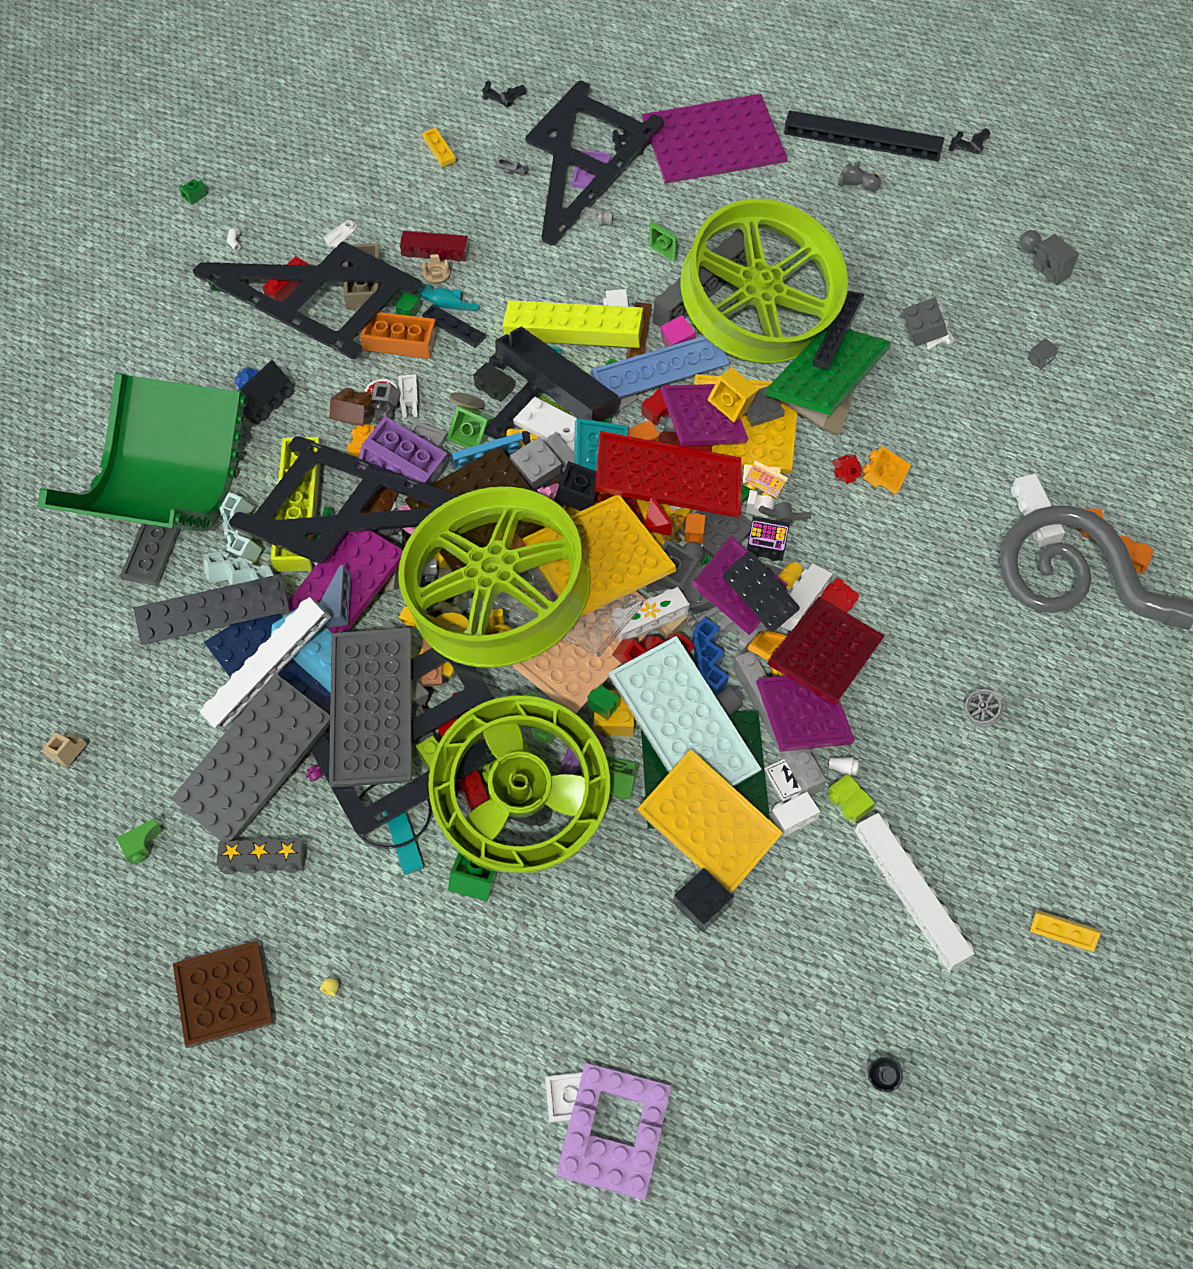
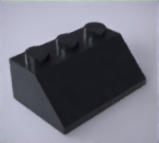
[239,360,293,425]

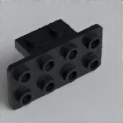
[722,551,800,632]

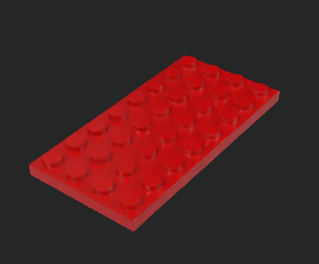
[594,431,741,518]

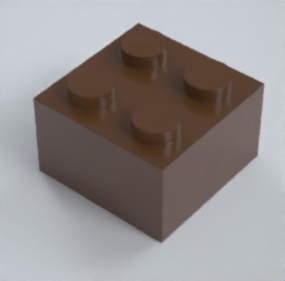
[329,388,376,426]

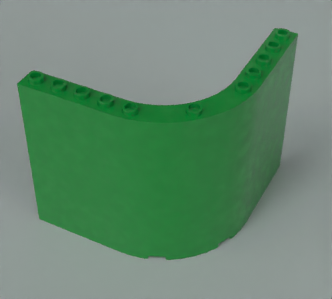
[37,373,247,532]

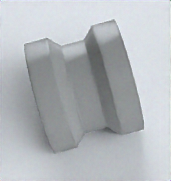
[599,209,612,226]

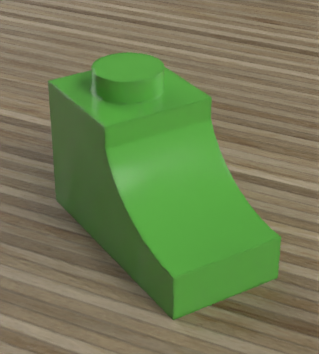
[116,818,163,865]

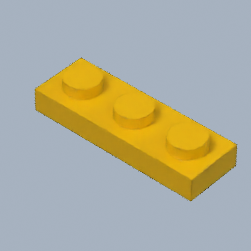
[422,128,456,167]
[1030,910,1101,952]

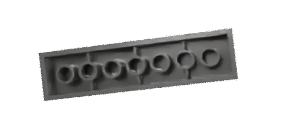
[653,229,756,327]

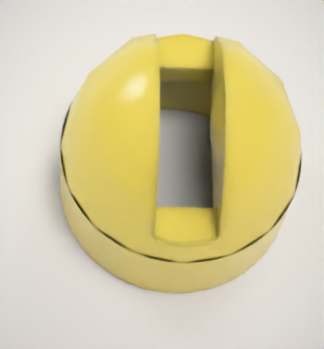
[320,978,339,996]

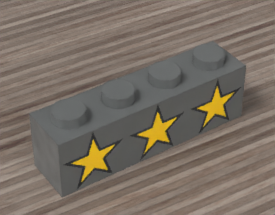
[216,839,305,875]

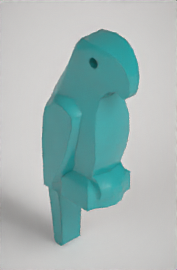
[419,284,479,310]

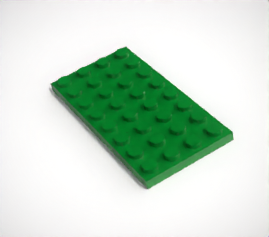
[765,324,891,416]

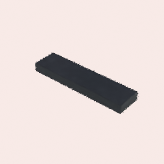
[422,304,486,348]

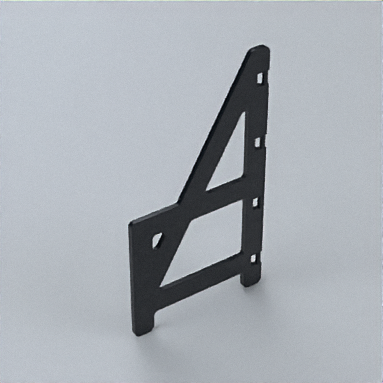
[525,80,664,246]
[193,241,423,359]
[229,436,458,564]

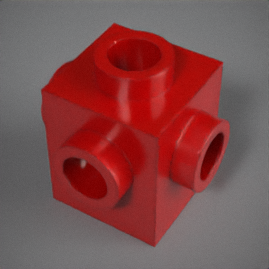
[833,454,862,483]

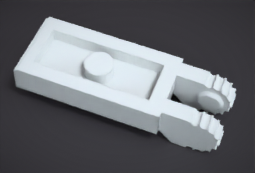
[399,374,418,418]

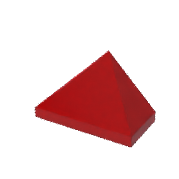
[644,497,672,536]

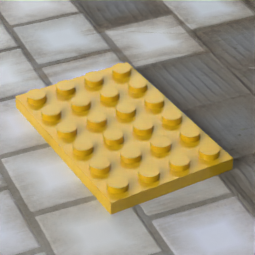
[636,749,783,894]

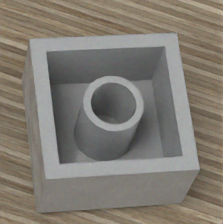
[510,436,562,491]

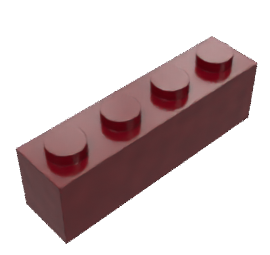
[400,230,469,262]

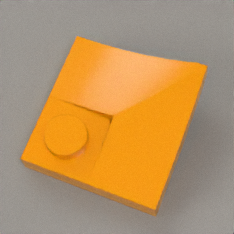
[748,631,787,660]

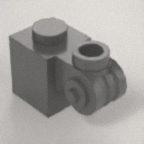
[372,382,400,421]

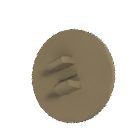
[449,392,484,409]

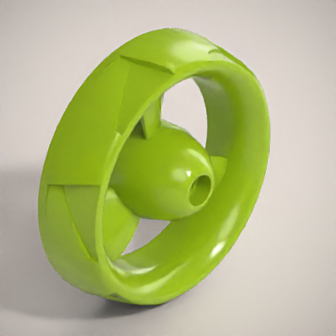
[429,696,610,874]

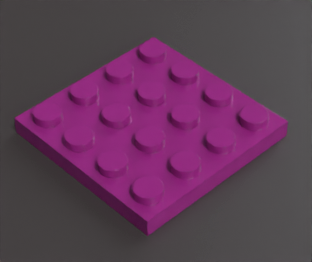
[660,384,748,446]
[691,536,788,635]
[756,676,855,752]

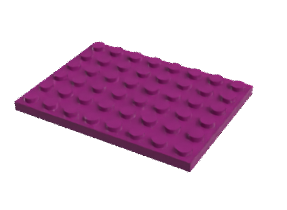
[642,93,788,184]

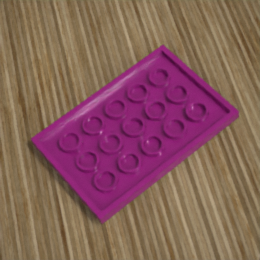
[289,530,403,633]

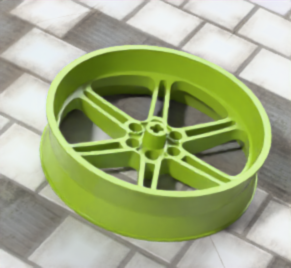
[680,198,848,363]
[399,487,590,668]

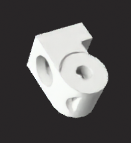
[746,490,775,517]

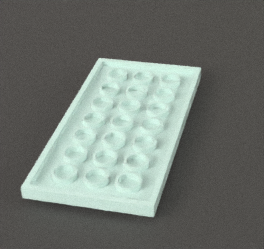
[608,636,762,787]

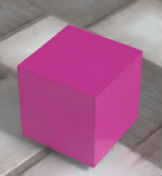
[660,315,696,347]

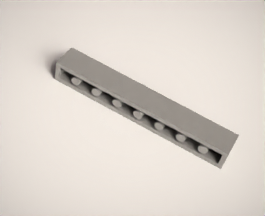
[733,651,826,796]

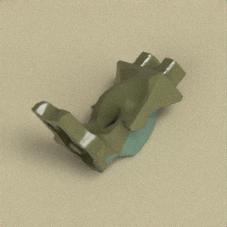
[426,564,471,618]

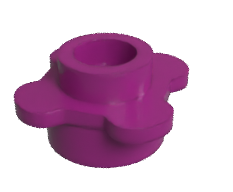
[305,764,324,782]

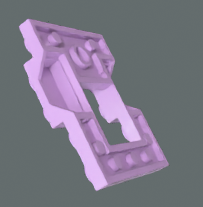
[556,1063,671,1201]

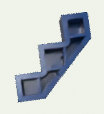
[692,617,729,695]

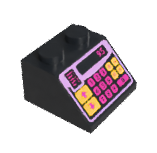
[747,516,790,561]

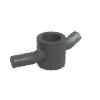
[759,502,811,526]

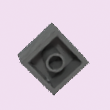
[902,297,948,347]

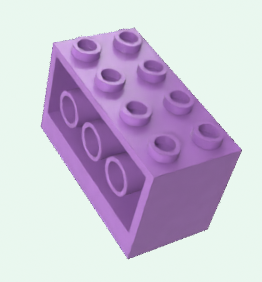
[358,416,447,489]

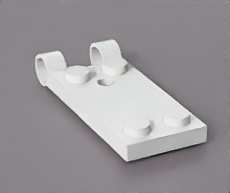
[513,397,577,453]

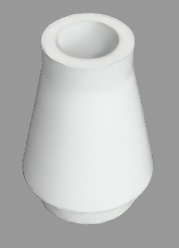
[829,757,859,776]

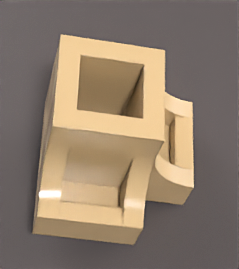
[43,733,87,767]

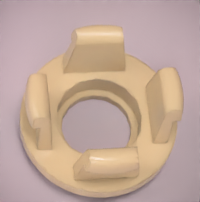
[422,254,450,283]

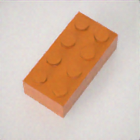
[360,312,437,359]

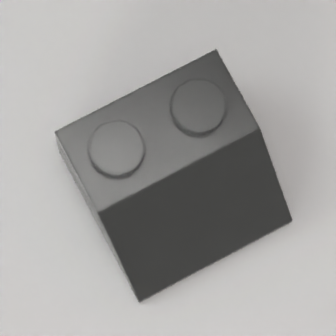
[653,539,699,590]

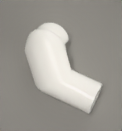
[227,228,241,251]

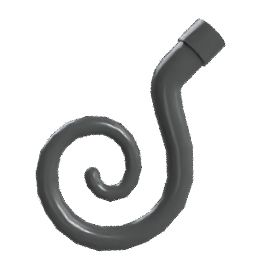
[1000,506,1193,630]

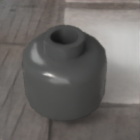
[715,687,744,715]

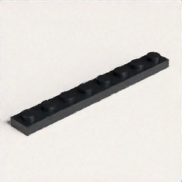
[812,291,864,369]

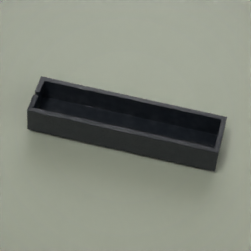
[495,326,618,422]

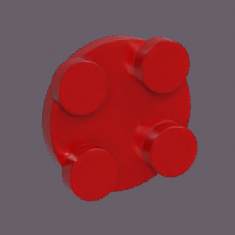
[821,578,859,613]

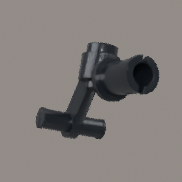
[482,81,526,108]
[948,128,990,154]

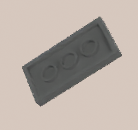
[120,524,180,586]

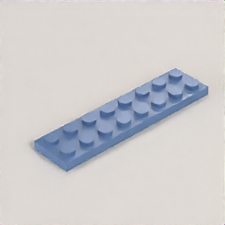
[591,336,729,399]

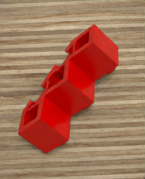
[612,633,695,665]

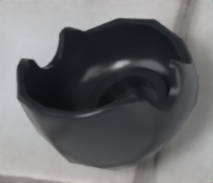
[868,1057,903,1093]

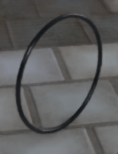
[358,782,432,849]

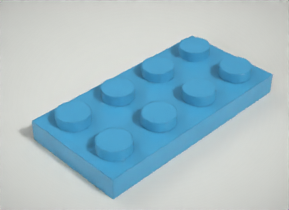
[451,432,523,470]

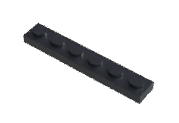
[484,381,544,440]

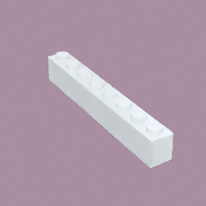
[200,597,331,730]
[855,813,975,972]

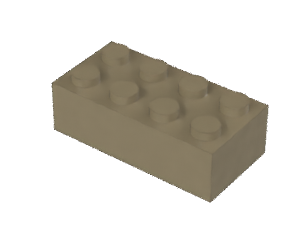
[343,243,381,309]

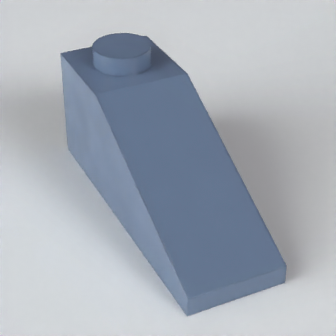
[320,565,351,628]

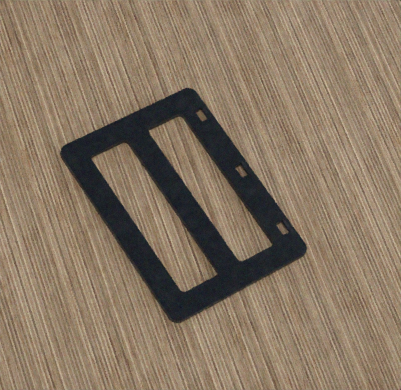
[310,648,496,836]

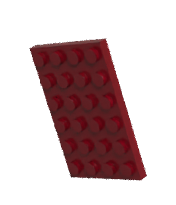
[767,597,885,706]

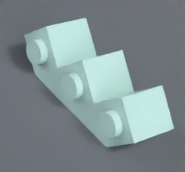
[220,493,262,565]
[204,551,273,585]

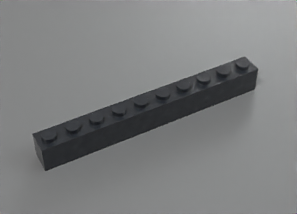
[784,110,945,162]

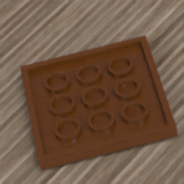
[172,941,274,1048]

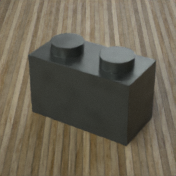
[473,362,514,402]

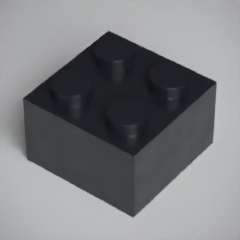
[554,461,597,511]
[673,868,734,933]

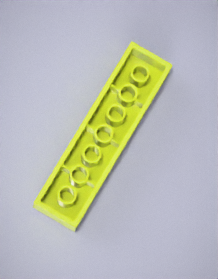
[502,300,644,348]
[271,437,321,572]

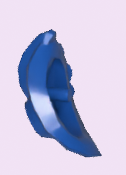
[235,367,258,389]

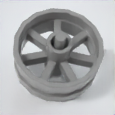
[965,689,1003,727]

